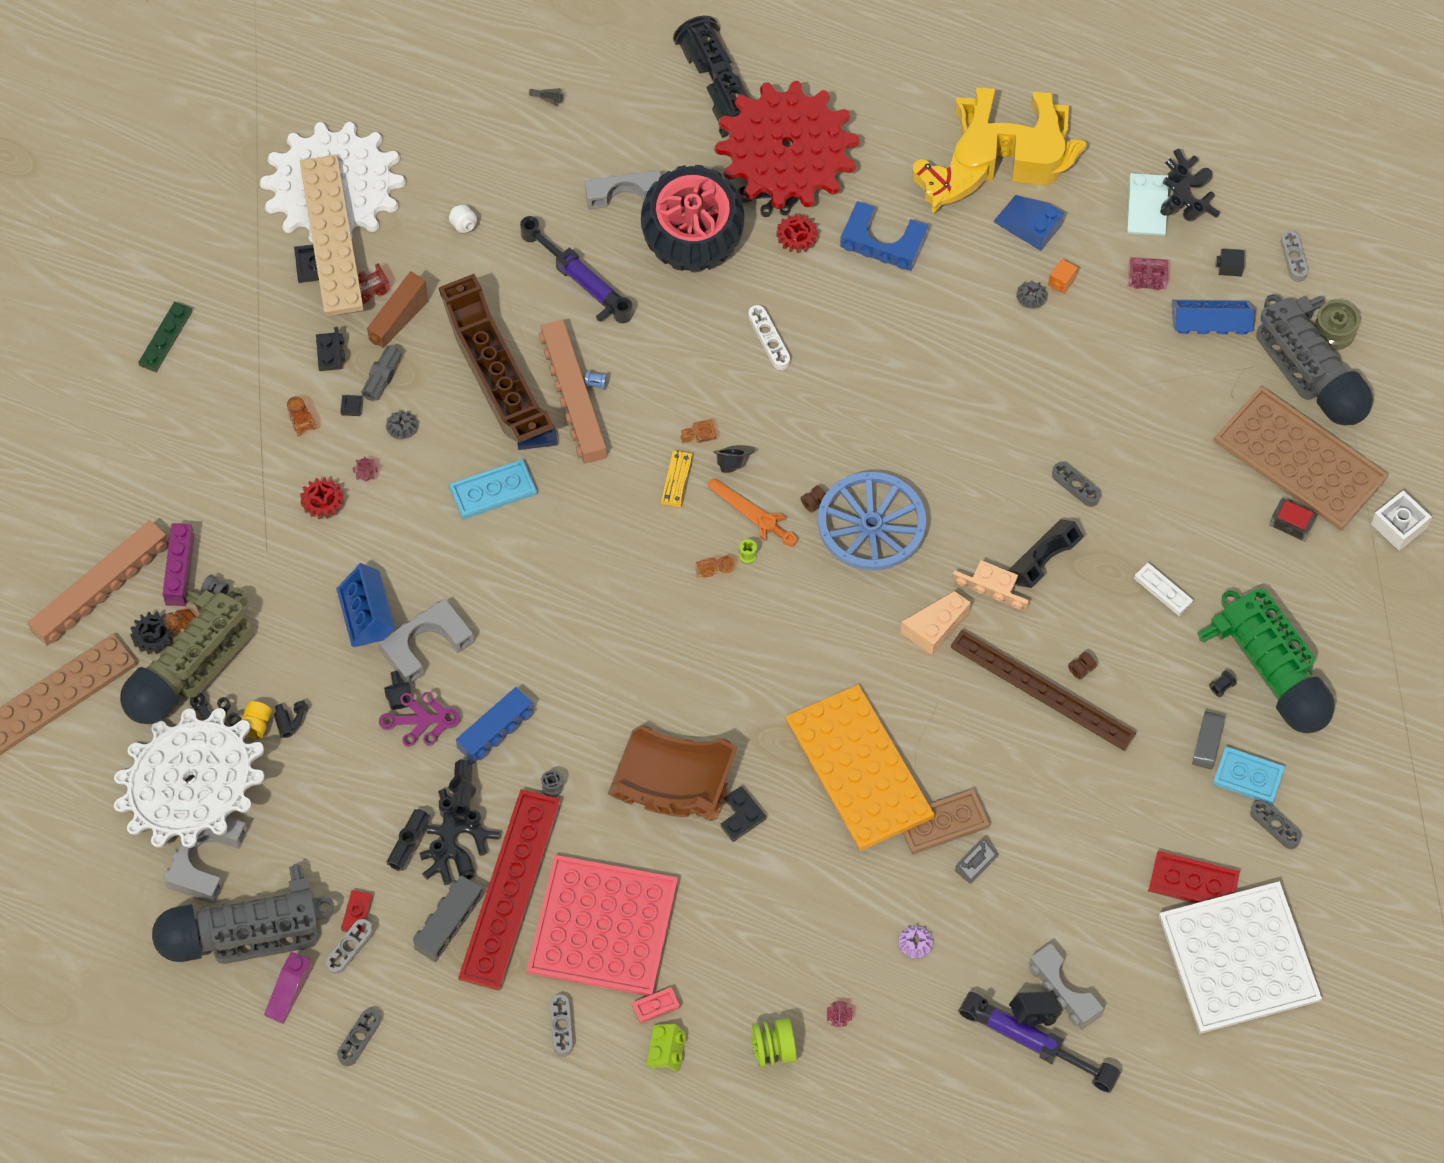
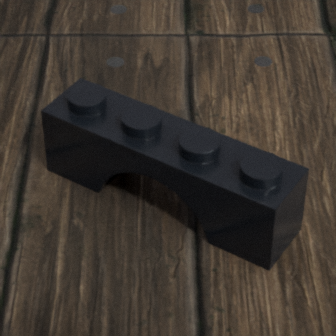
[1008,519,1084,588]

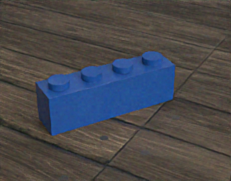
[456,687,534,763]

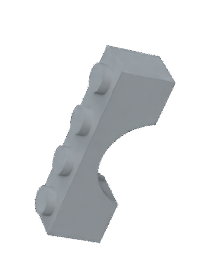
[585,170,661,210]
[1029,943,1104,1030]

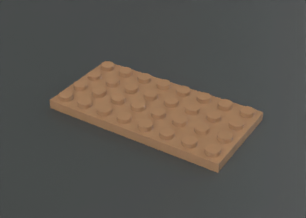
[1213,386,1389,531]

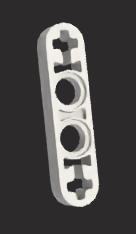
[748,305,790,370]

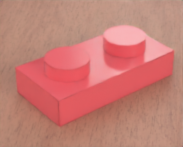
[632,987,680,1024]

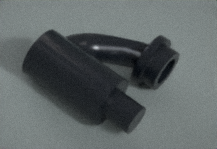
[274,701,309,738]

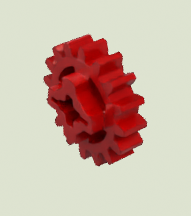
[776,213,818,253]
[300,477,344,519]

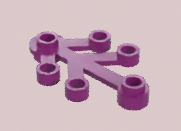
[379,692,459,747]

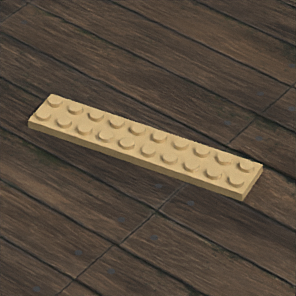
[299,154,364,317]

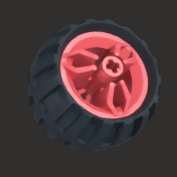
[641,165,745,272]

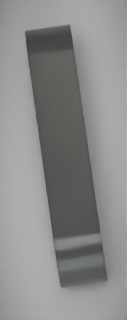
[1052,462,1100,507]
[1250,800,1301,849]
[337,1009,381,1066]

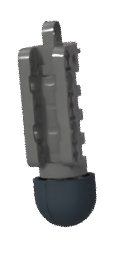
[1256,294,1373,426]
[152,864,335,964]

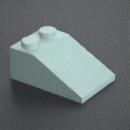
[1127,173,1168,236]

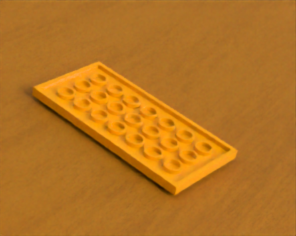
[785,684,935,852]

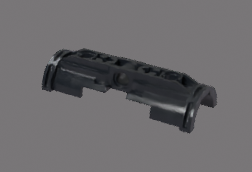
[673,15,752,138]

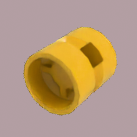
[241,701,272,739]

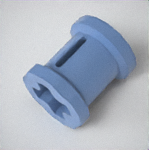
[585,370,607,390]

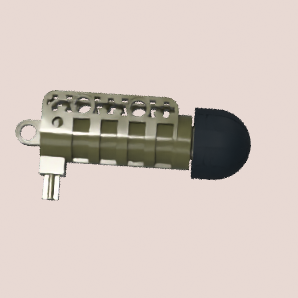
[120,589,254,724]

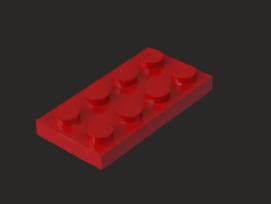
[1148,851,1240,903]

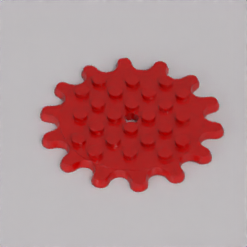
[714,81,860,209]

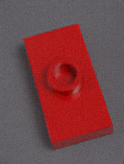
[341,890,373,934]

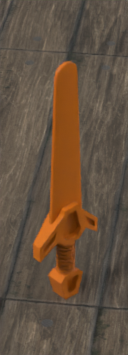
[708,479,798,547]

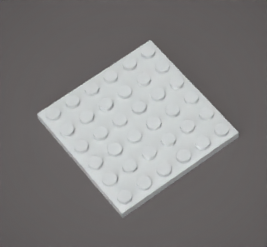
[1159,881,1322,1034]

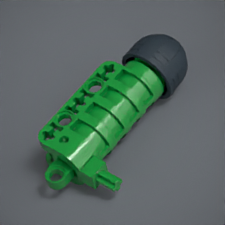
[1197,589,1335,733]

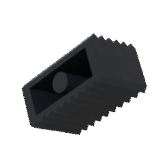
[1009,991,1062,1027]

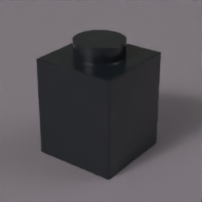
[1215,249,1244,277]

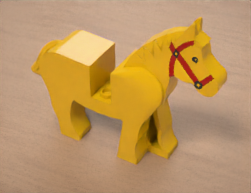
[912,88,1087,213]

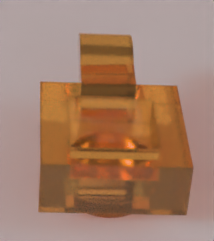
[680,419,717,443]

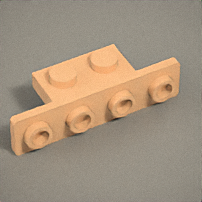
[953,560,1029,610]

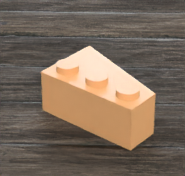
[900,591,971,656]

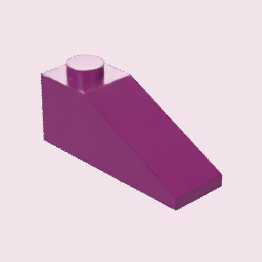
[264,952,313,1024]

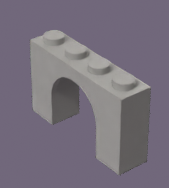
[378,599,474,684]
[164,817,247,904]

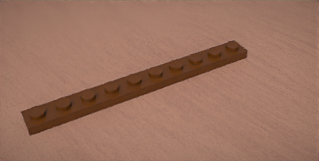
[951,630,1136,751]

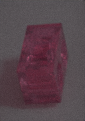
[1127,257,1168,290]

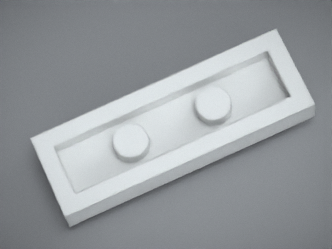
[1134,563,1193,616]

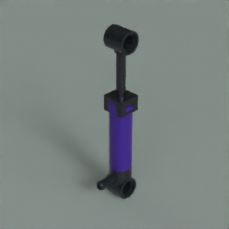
[520,216,633,323]
[958,992,1121,1093]

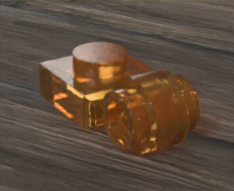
[696,556,734,578]
[163,609,197,633]

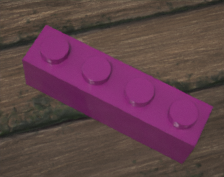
[162,523,195,606]

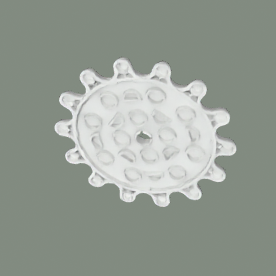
[259,122,406,243]
[114,708,264,848]

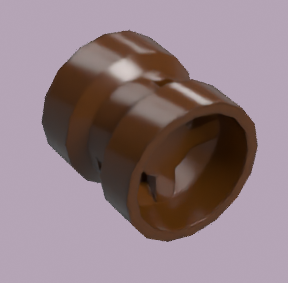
[800,485,826,513]
[1068,652,1097,680]

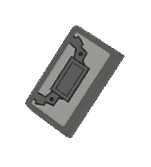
[955,838,998,884]

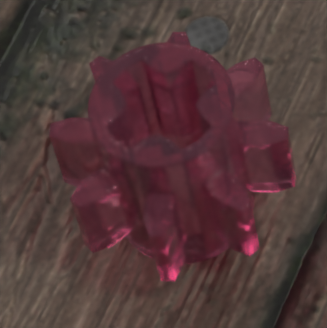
[353,456,378,483]
[827,1001,852,1027]

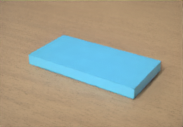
[449,459,537,520]

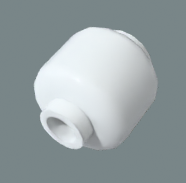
[449,205,477,233]

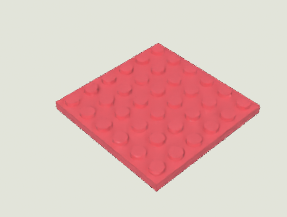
[527,855,678,996]

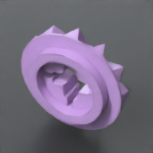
[899,925,933,958]

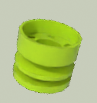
[751,1018,796,1068]

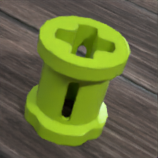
[739,539,757,564]

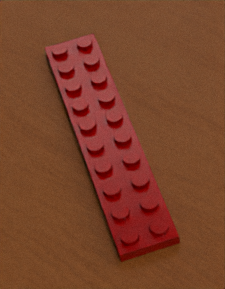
[458,789,561,991]

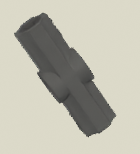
[361,345,402,401]

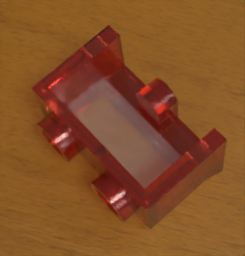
[358,263,389,304]

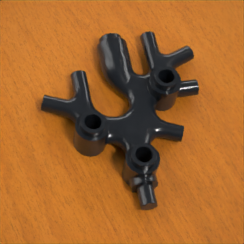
[1160,149,1220,221]
[419,789,500,885]

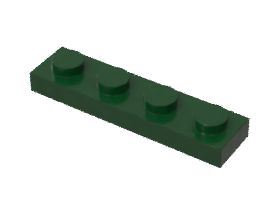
[138,301,192,373]

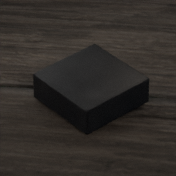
[340,395,362,416]

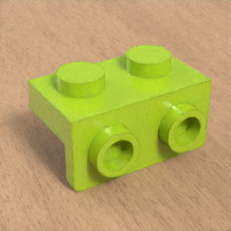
[646,1024,686,1072]

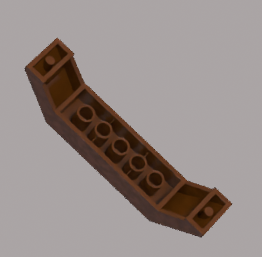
[438,274,554,443]

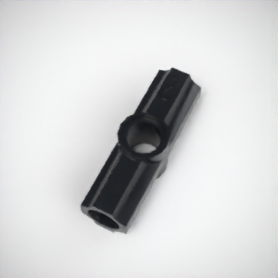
[448,759,476,817]
[386,809,431,871]

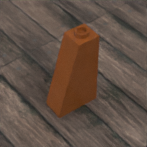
[367,271,428,348]

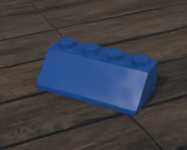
[1172,300,1254,335]
[336,563,395,647]

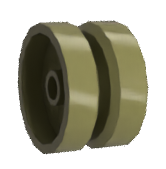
[1314,300,1360,350]

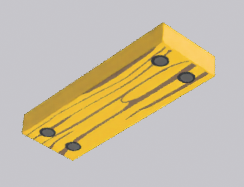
[661,450,692,508]

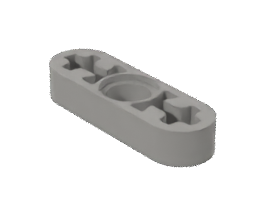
[1281,230,1308,282]
[326,919,373,974]
[550,994,573,1057]

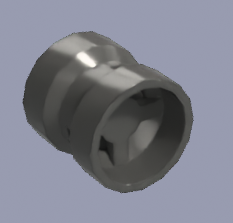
[201,574,229,595]
[541,770,563,797]

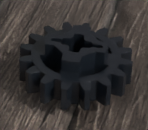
[130,611,175,655]

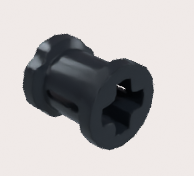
[1209,671,1237,697]

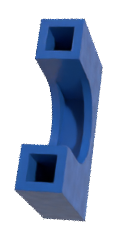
[840,201,928,271]

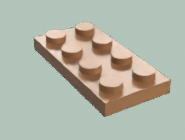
[902,789,990,855]

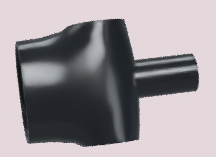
[384,671,412,710]

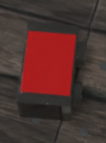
[1269,498,1318,542]

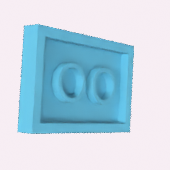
[1212,747,1285,805]

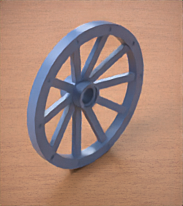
[818,472,926,570]

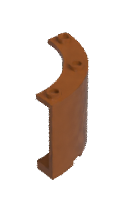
[608,725,737,817]

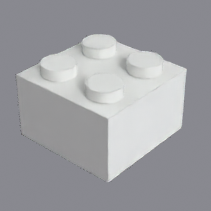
[1371,491,1432,551]

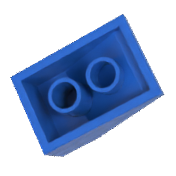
[994,195,1064,251]

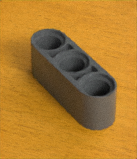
[1192,711,1225,770]

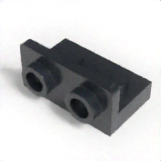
[316,327,345,371]

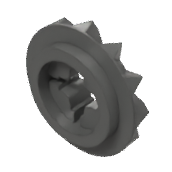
[1016,280,1047,309]
[386,410,418,439]

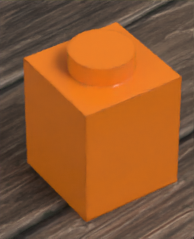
[1048,259,1078,294]

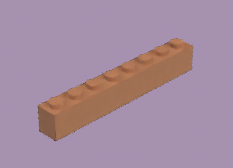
[538,319,607,464]
[28,520,169,646]

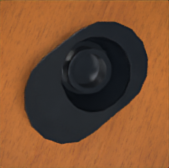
[713,445,755,473]

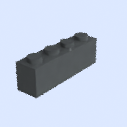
[413,875,483,962]

